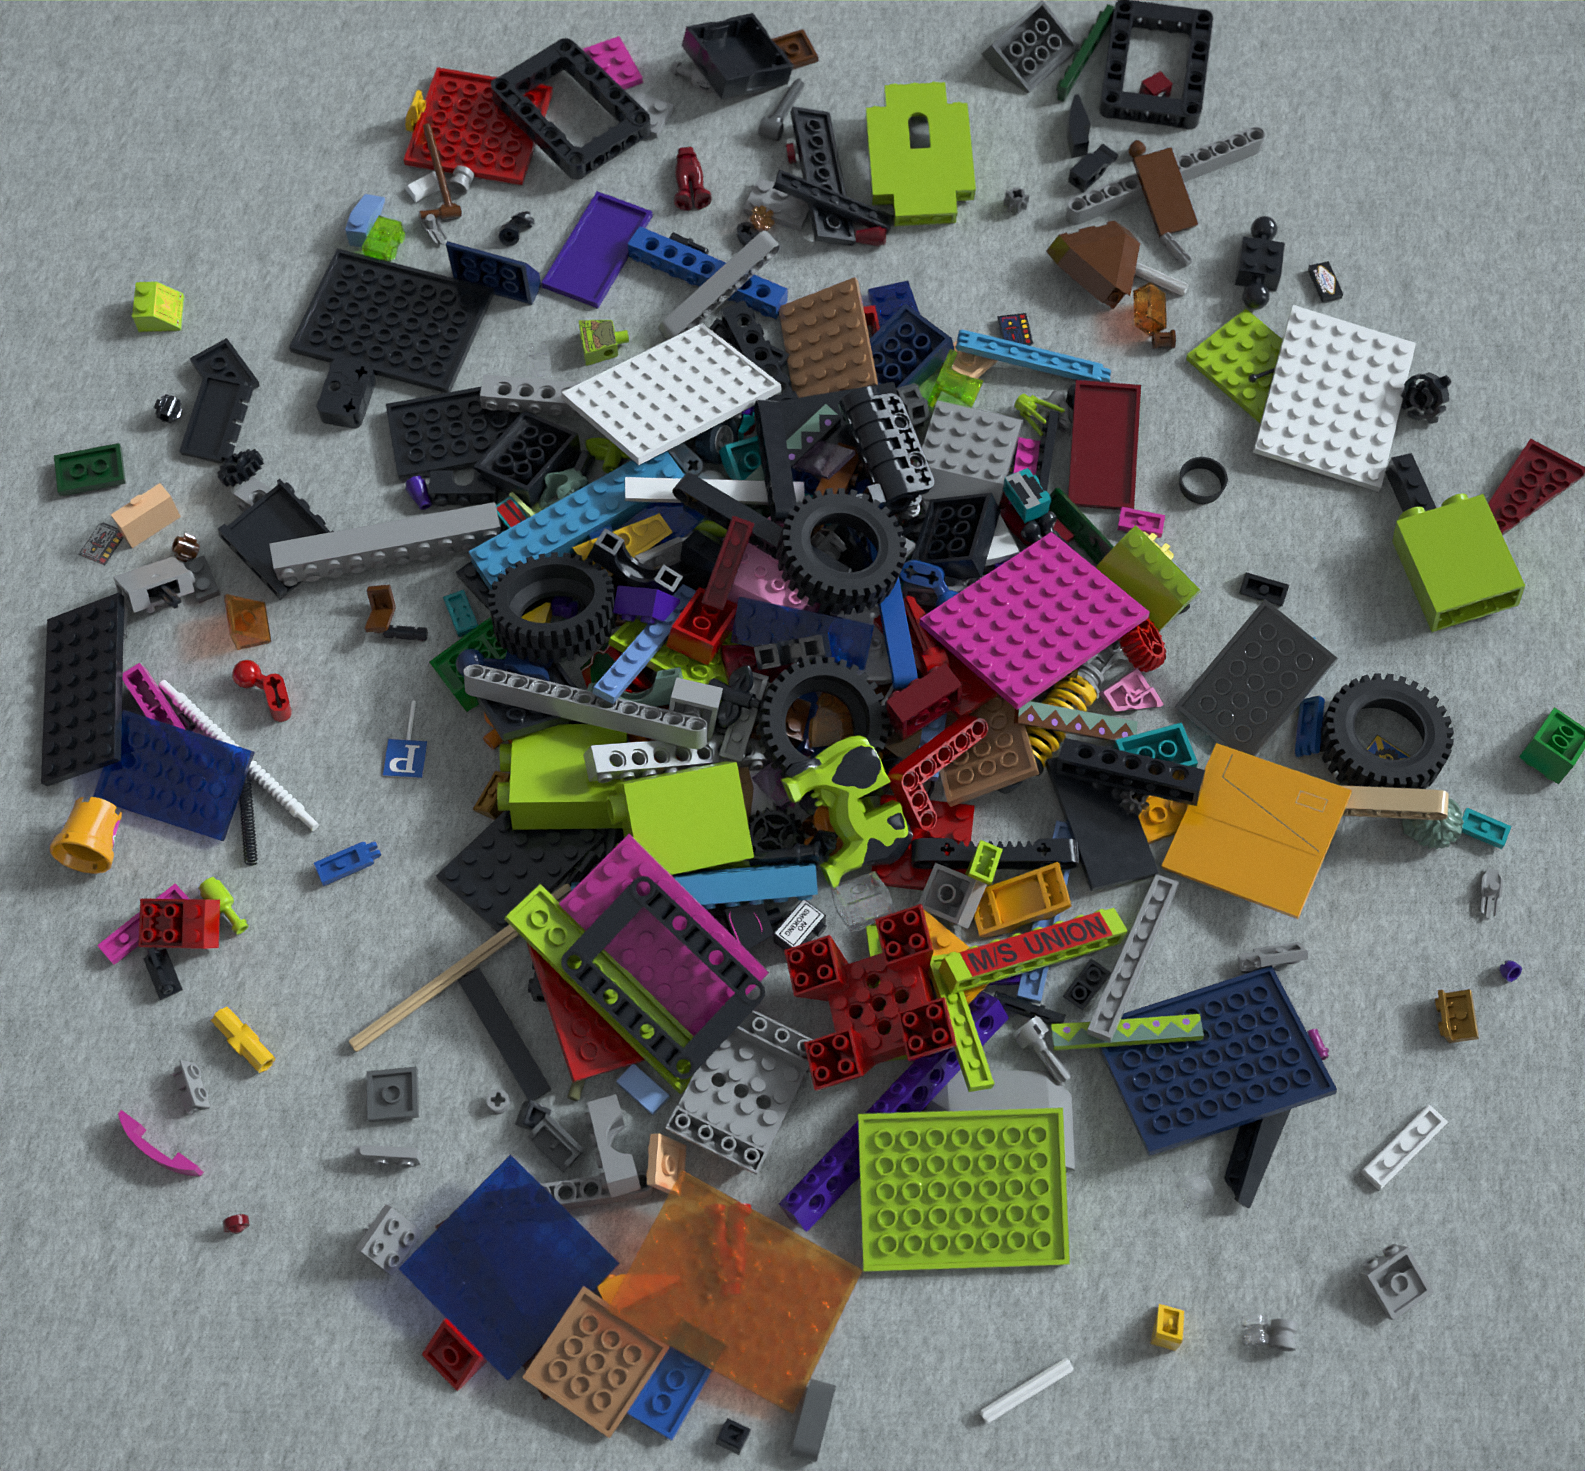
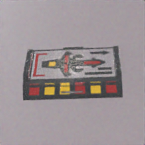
[78,522,124,566]

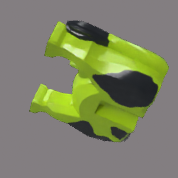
[781,736,913,888]

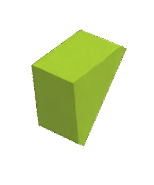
[965,840,1002,886]

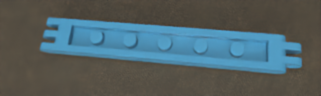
[956,329,1111,382]

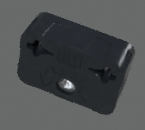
[316,359,376,429]

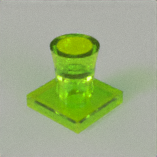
[927,349,984,408]

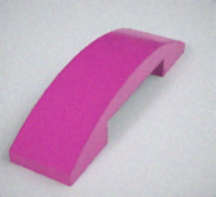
[118,1110,204,1176]

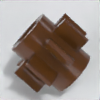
[171,533,200,562]

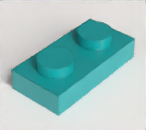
[1461,808,1512,850]

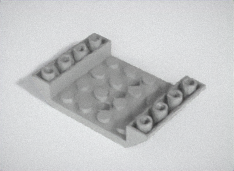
[665,1010,813,1175]

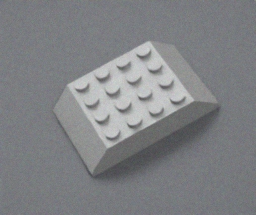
[916,400,1024,506]

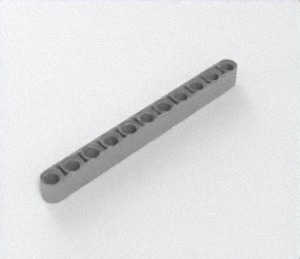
[1066,127,1265,225]
[464,664,707,749]

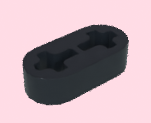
[737,222,760,247]

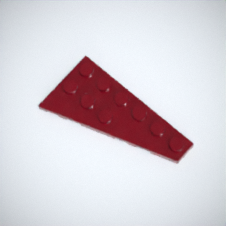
[1488,438,1585,535]

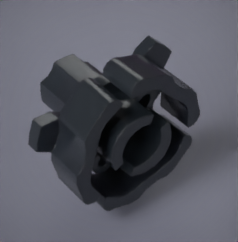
[1401,372,1452,424]

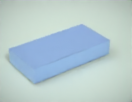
[616,1064,670,1115]

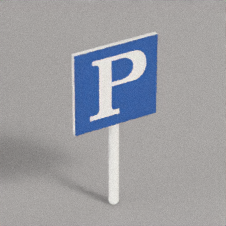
[383,700,428,779]

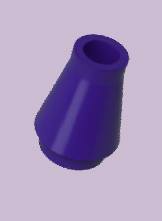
[405,476,432,510]

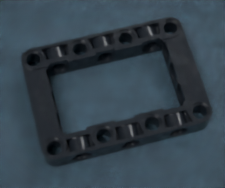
[1099,0,1213,129]
[491,38,651,180]
[561,876,765,1079]

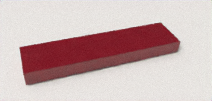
[701,516,755,611]

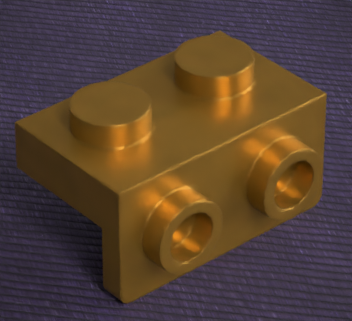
[1435,989,1479,1043]

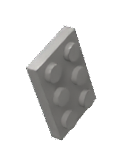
[743,178,810,231]

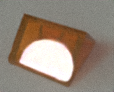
[224,594,271,650]

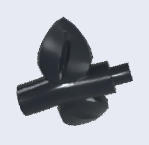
[708,665,762,728]

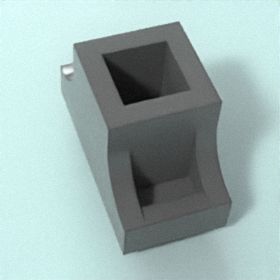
[896,383,930,429]

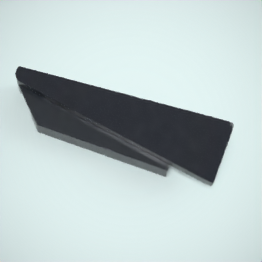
[1224,1109,1291,1208]

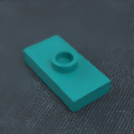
[443,589,478,637]

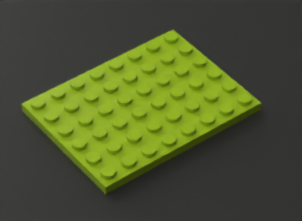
[858,1107,1070,1271]

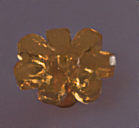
[750,205,774,231]

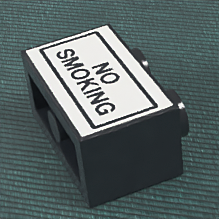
[773,900,827,950]

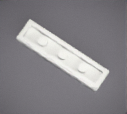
[1360,1104,1448,1191]

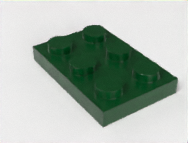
[54,443,126,496]

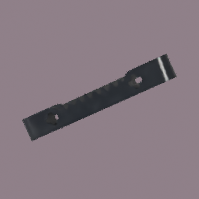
[911,838,1079,870]

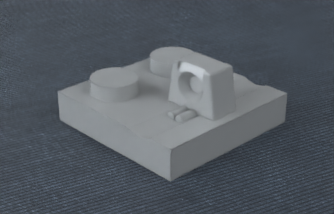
[633,92,675,138]

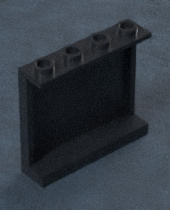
[218,478,335,600]

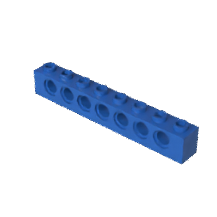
[628,226,788,319]

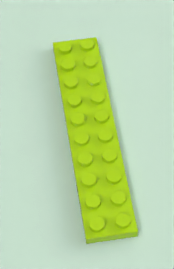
[505,884,694,1095]

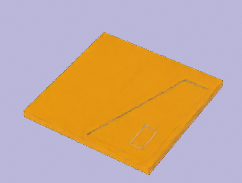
[1161,743,1352,919]

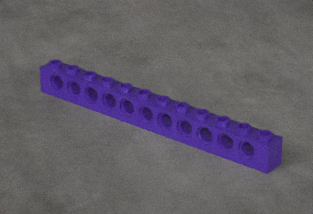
[778,991,1009,1233]

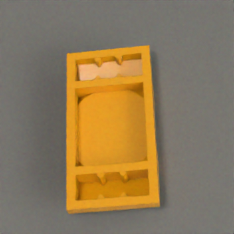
[974,862,1072,938]

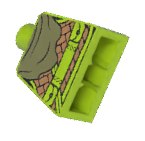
[578,320,629,366]

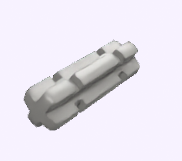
[1160,232,1192,267]

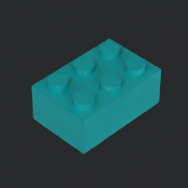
[1113,722,1198,768]

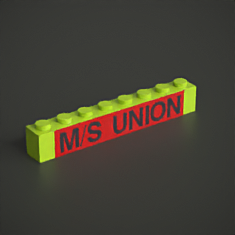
[939,907,1127,994]

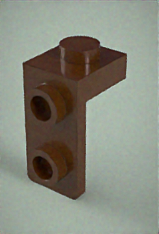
[365,584,396,633]

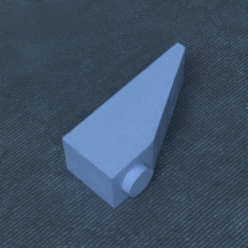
[345,194,385,249]

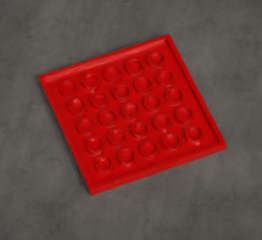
[403,67,553,185]

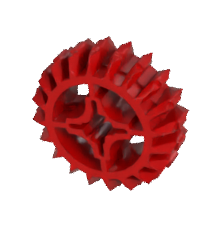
[1117,617,1167,672]

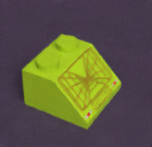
[132,281,184,332]

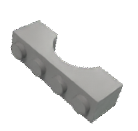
[585,1094,641,1198]

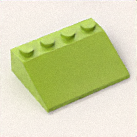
[1095,525,1201,632]

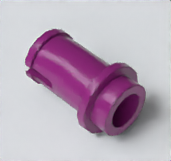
[1307,1028,1329,1061]

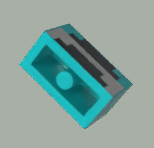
[1003,468,1051,523]

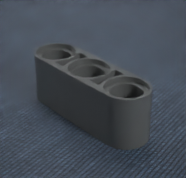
[791,1378,836,1463]

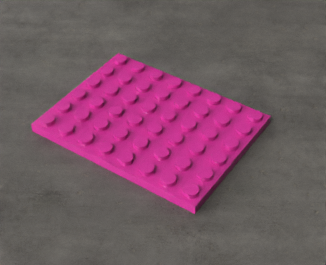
[919,532,1150,710]

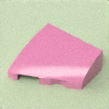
[1099,668,1164,712]

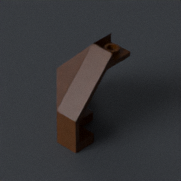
[1046,220,1140,309]

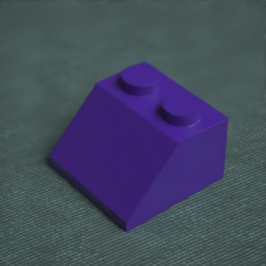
[613,586,680,624]

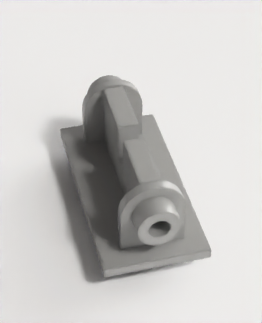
[173,1060,210,1114]

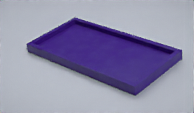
[541,191,653,309]

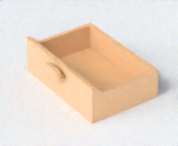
[111,483,181,548]

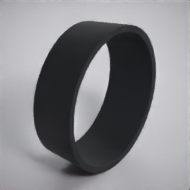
[1179,457,1228,504]

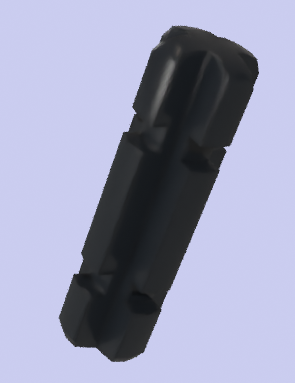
[383,625,428,641]

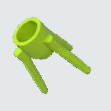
[1014,394,1065,436]

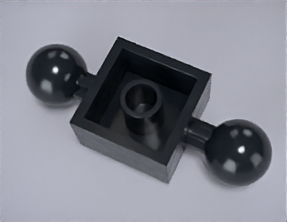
[1235,216,1285,310]

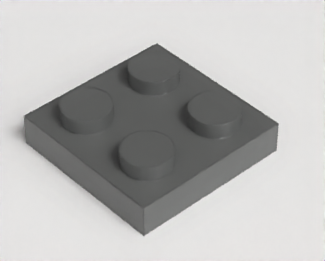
[367,1067,419,1122]

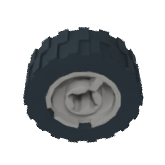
[696,418,738,464]

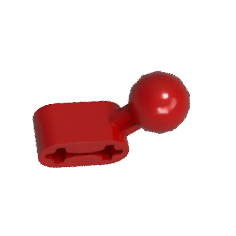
[232,659,292,722]

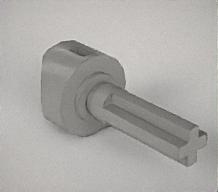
[1013,1016,1071,1085]

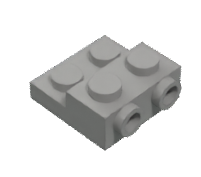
[1358,1244,1434,1320]

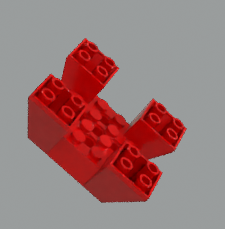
[784,904,957,1091]

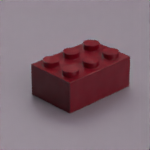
[886,663,962,740]

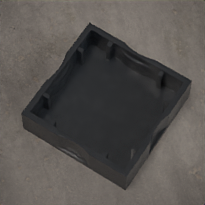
[681,13,794,99]

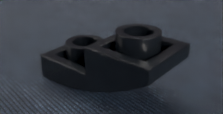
[1063,958,1111,1011]

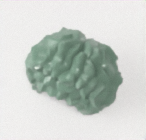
[1401,799,1464,849]

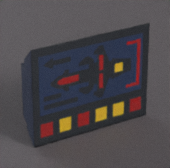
[997,313,1033,346]

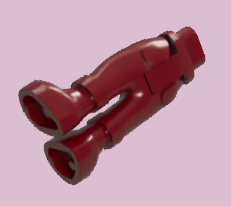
[673,147,712,211]

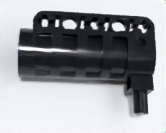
[838,386,935,514]

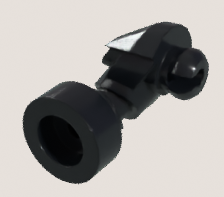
[499,211,535,246]

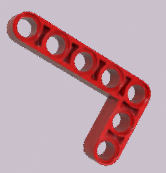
[888,715,988,831]

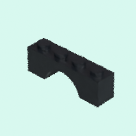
[587,528,683,595]

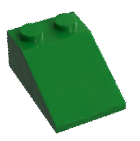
[1519,707,1585,785]

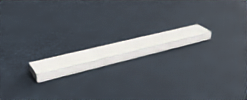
[624,477,804,505]

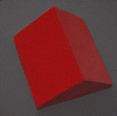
[421,1318,487,1391]

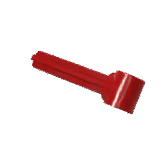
[903,596,950,675]

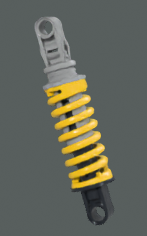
[998,640,1122,794]

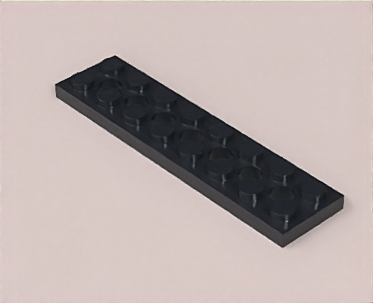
[790,106,856,246]

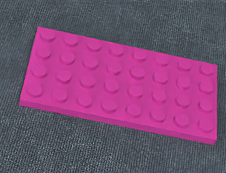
[559,834,769,1036]

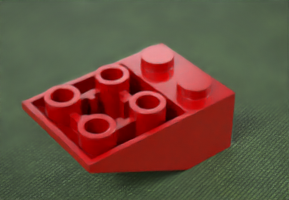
[138,898,220,949]

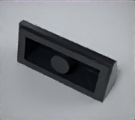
[1239,572,1289,606]

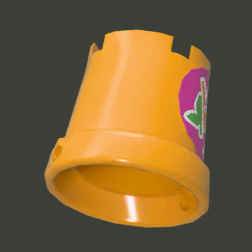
[50,797,122,874]

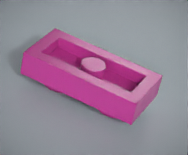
[1117,507,1166,538]

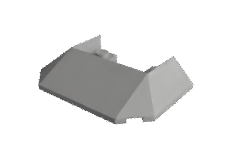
[922,1070,1075,1170]

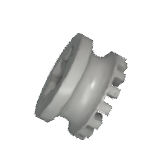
[487,1089,510,1114]

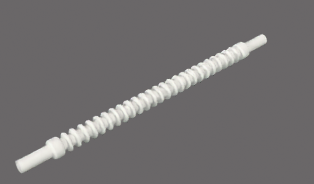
[158,680,319,831]

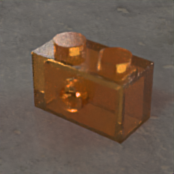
[1133,282,1167,337]

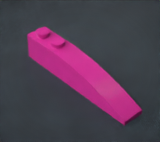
[123,662,214,788]

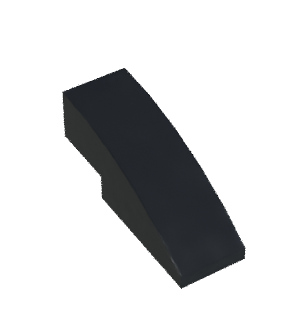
[1067,94,1091,158]

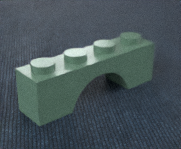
[587,667,683,707]

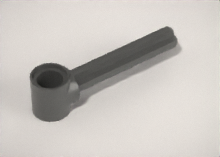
[758,78,805,141]

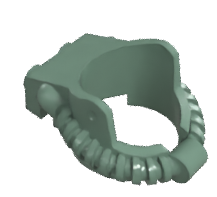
[539,468,589,510]

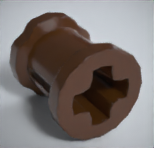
[1151,329,1176,349]

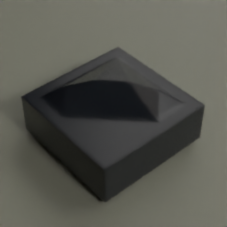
[715,1418,751,1455]

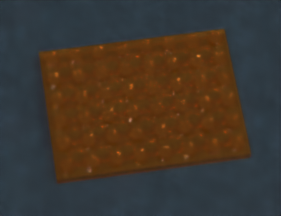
[606,1170,863,1414]

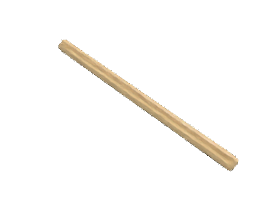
[349,884,571,1052]

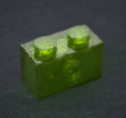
[362,215,405,262]

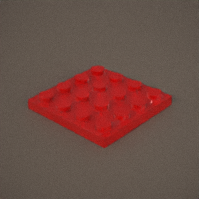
[870,795,975,891]

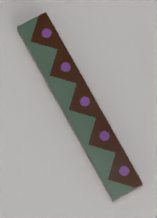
[1014,701,1138,742]

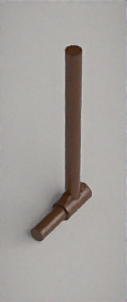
[419,124,462,219]

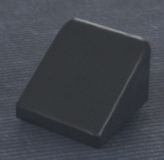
[515,1100,551,1131]

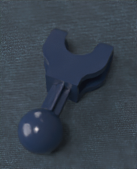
[456,649,553,681]

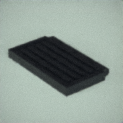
[179,372,254,464]

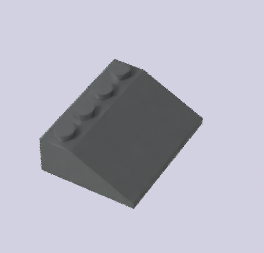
[981,0,1080,93]

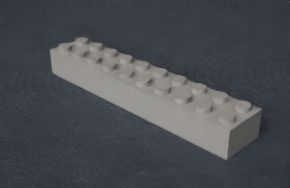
[269,502,501,586]

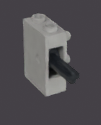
[113,556,195,613]

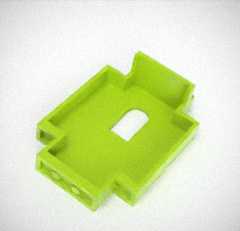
[865,81,976,226]

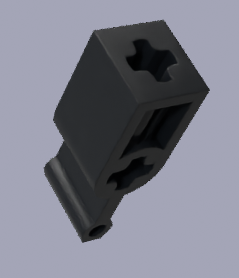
[1068,144,1119,193]

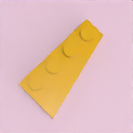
[572,514,672,577]

